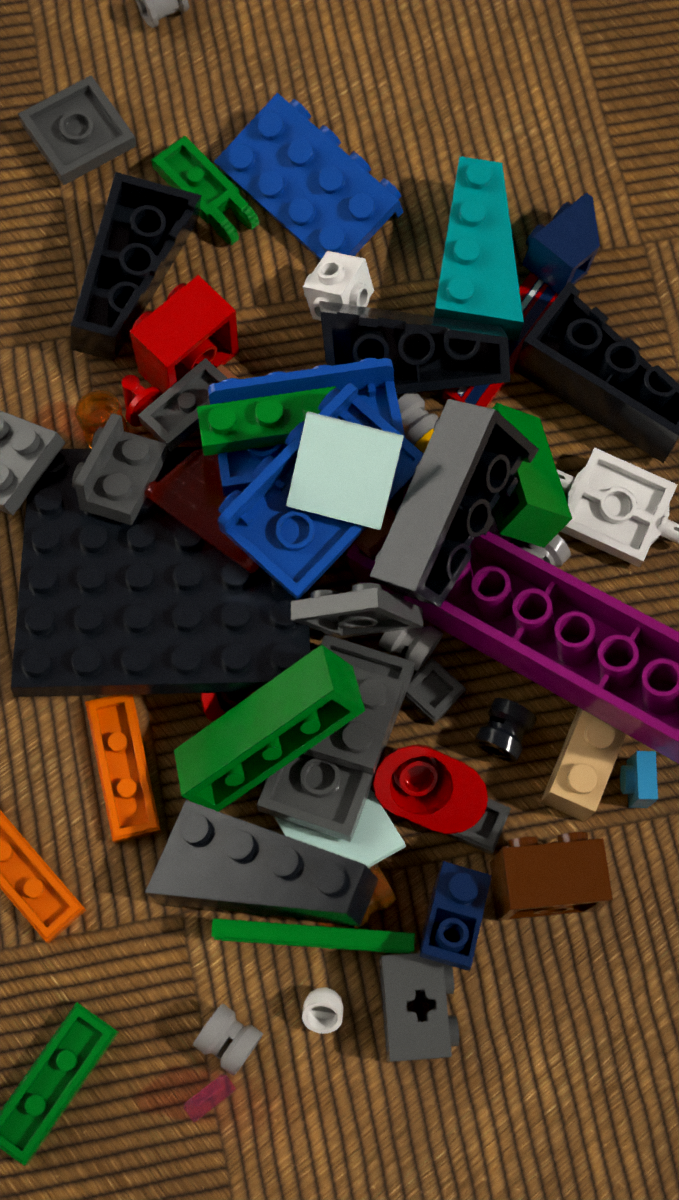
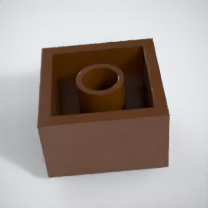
[490,832,613,921]

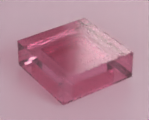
[183,1074,238,1123]

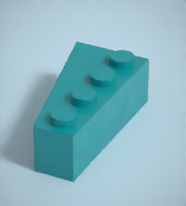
[433,156,524,341]

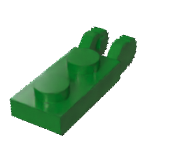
[151,136,260,245]

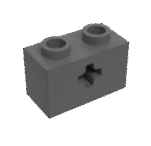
[379,953,459,1063]

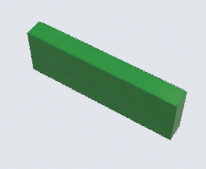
[0,1002,119,1166]

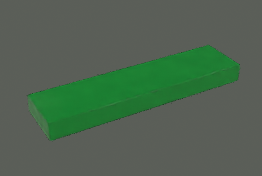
[211,918,415,954]

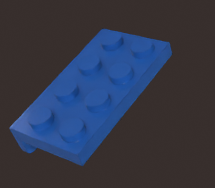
[214,93,404,261]
[208,358,406,496]
[217,382,423,600]

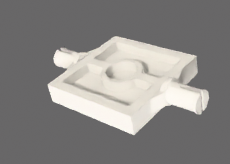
[557,447,679,567]

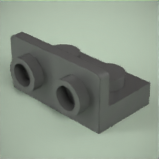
[72,413,168,525]

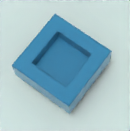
[620,751,658,808]

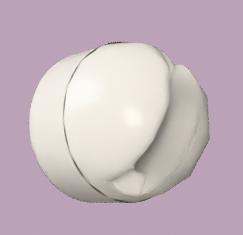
[302,987,343,1034]

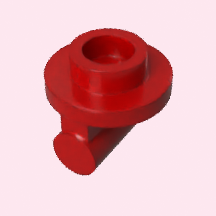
[121,375,163,427]

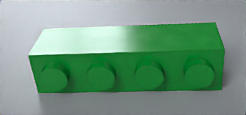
[174,644,365,812]

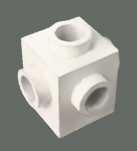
[303,251,374,321]

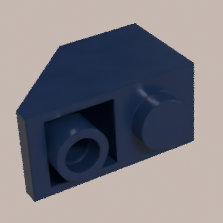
[522,192,600,294]
[419,861,492,971]

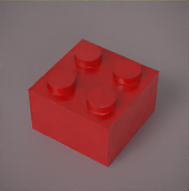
[130,275,239,393]

